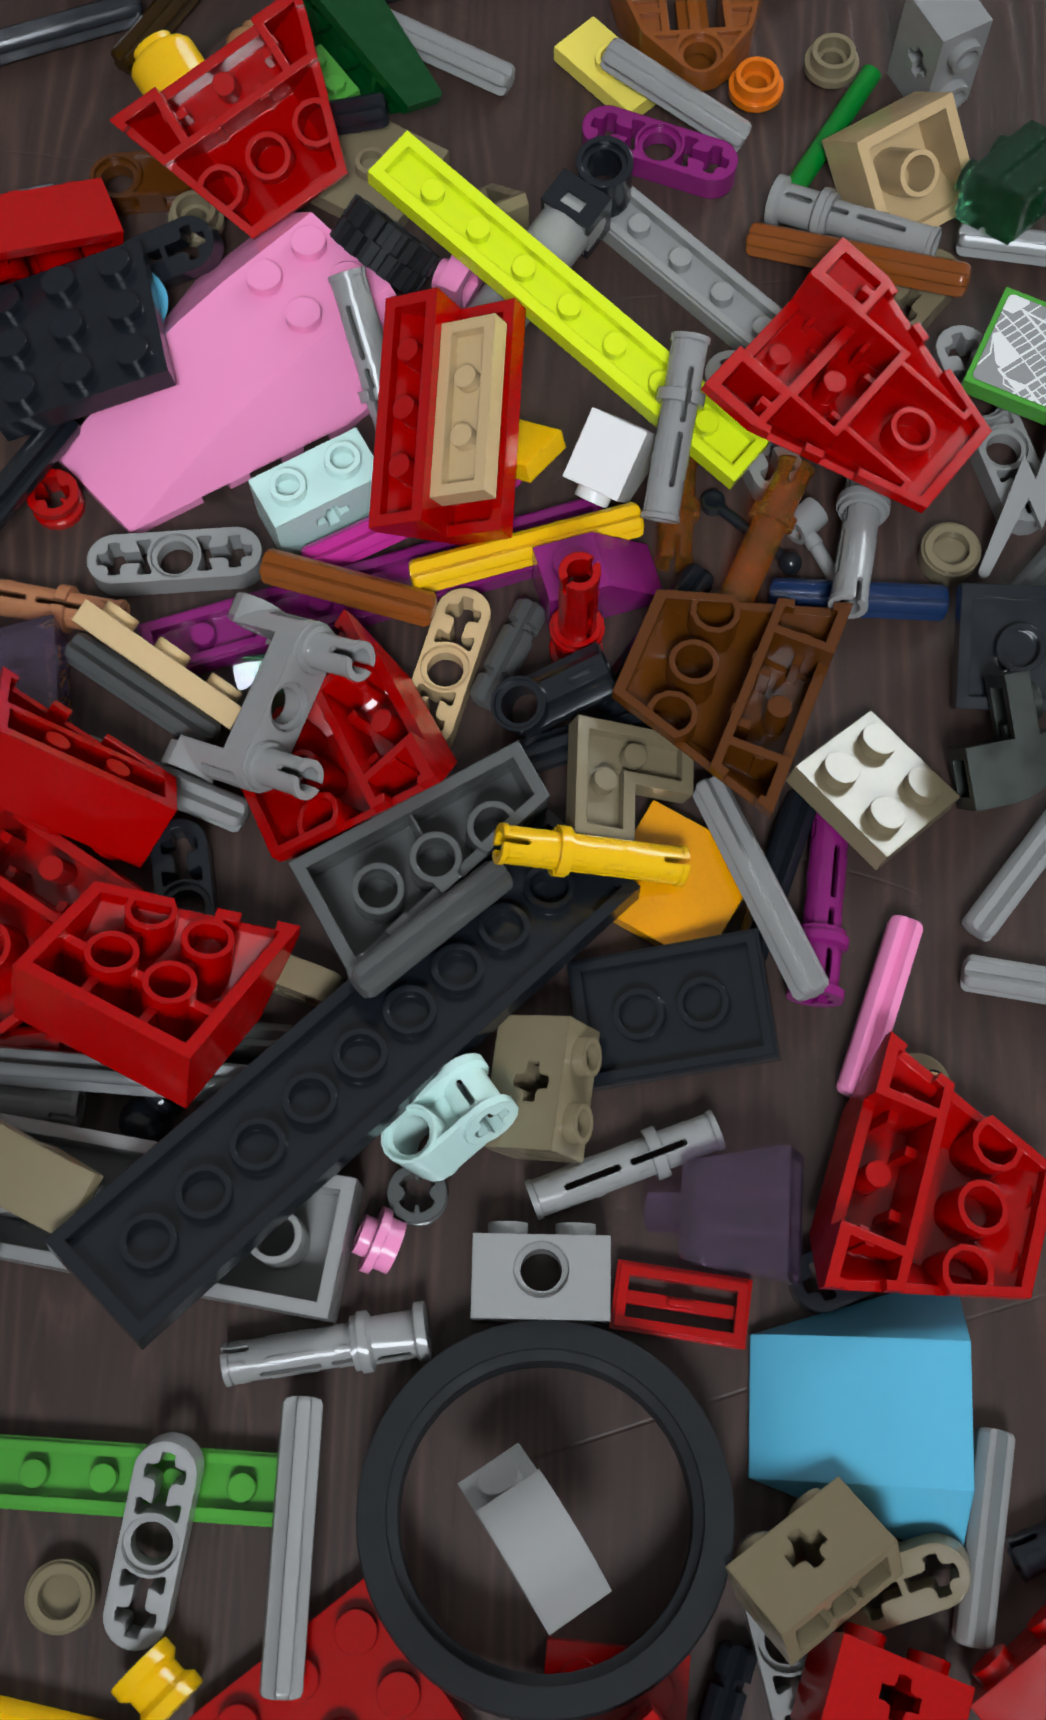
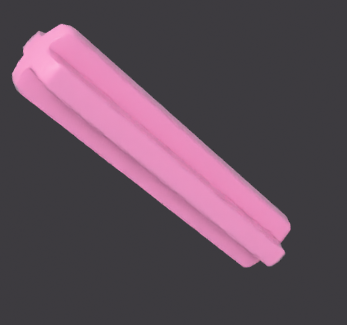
[836,915,923,1098]

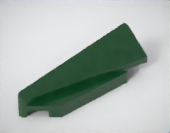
[303,0,442,114]

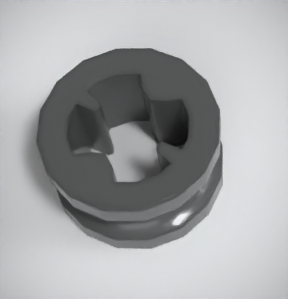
[387,1167,449,1227]

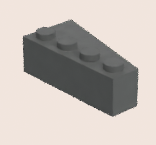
[289,741,550,972]

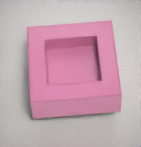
[431,255,483,309]

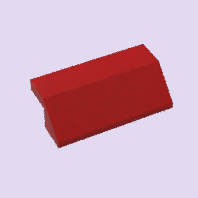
[368,287,526,545]

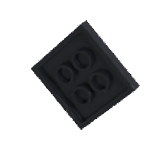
[0,238,176,442]

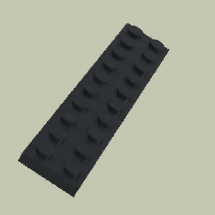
[44,808,641,1350]

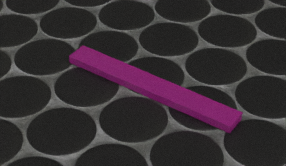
[137,498,604,675]

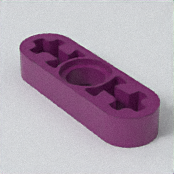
[582,105,738,199]

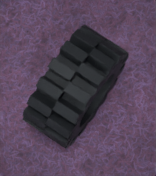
[329,194,441,294]

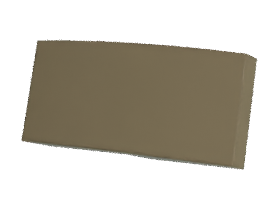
[0,1118,104,1234]

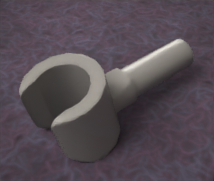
[785,497,835,580]

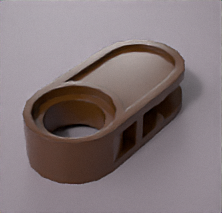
[89,150,193,215]

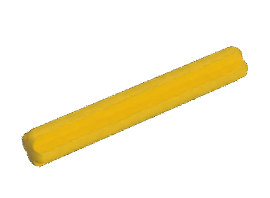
[408,502,644,592]

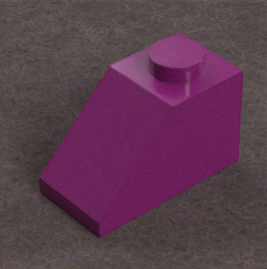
[532,532,662,633]

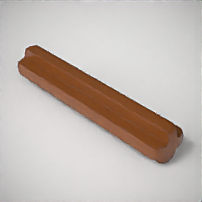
[259,548,437,627]

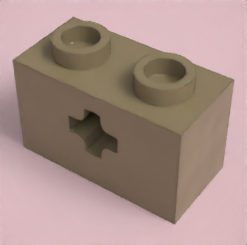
[483,1015,602,1163]
[725,1476,904,1666]

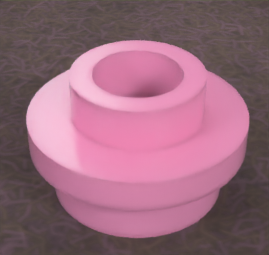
[351,1206,407,1274]

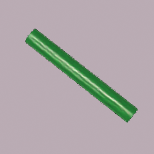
[789,64,881,187]

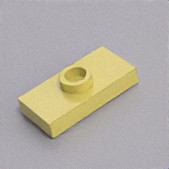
[554,16,656,115]

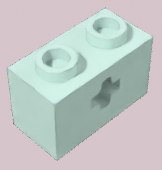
[248,427,374,555]

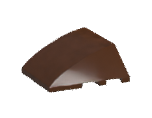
[611,589,854,818]

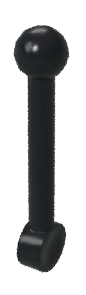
[701,490,802,575]

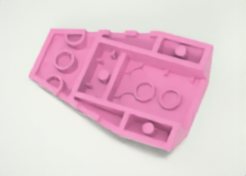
[58,212,397,533]

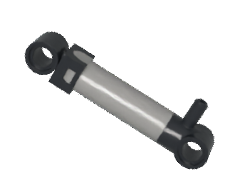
[467,136,633,328]

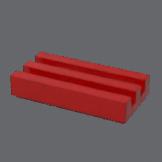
[608,1259,753,1350]

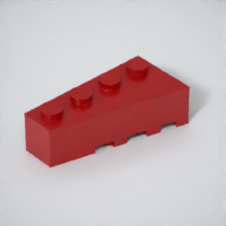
[0,177,124,286]

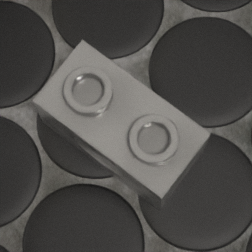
[470,1221,611,1325]

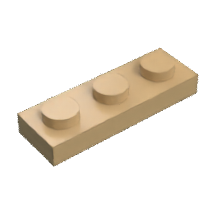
[429,313,507,506]
[71,599,243,731]

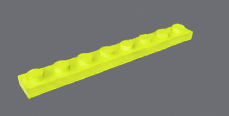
[368,130,770,490]

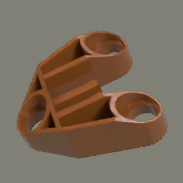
[610,0,762,91]

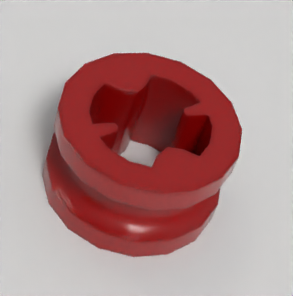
[26,469,86,530]

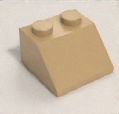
[822,91,981,227]

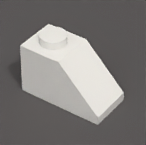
[563,407,656,508]

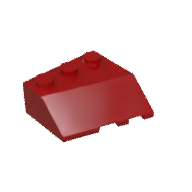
[12,881,301,1109]

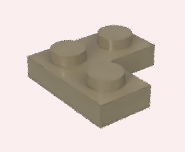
[566,715,694,841]

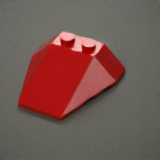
[701,237,992,513]

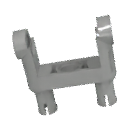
[160,592,375,801]

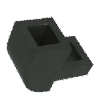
[946,670,1046,812]

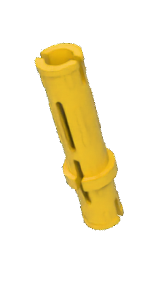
[492,822,691,887]

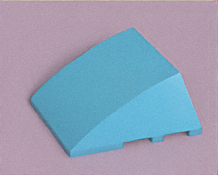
[747,1293,975,1547]

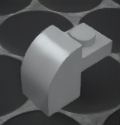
[457,1443,612,1635]

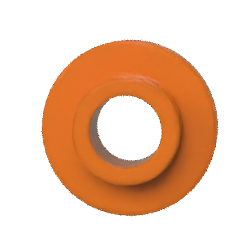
[728,56,784,113]

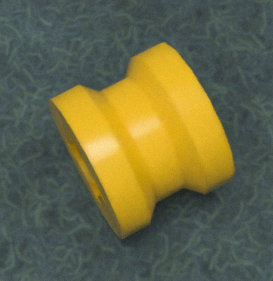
[110,1636,205,1720]

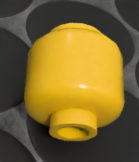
[131,30,205,95]

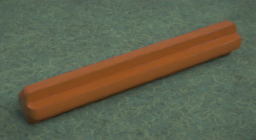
[746,222,971,298]

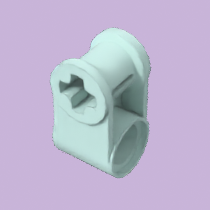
[381,1053,519,1182]

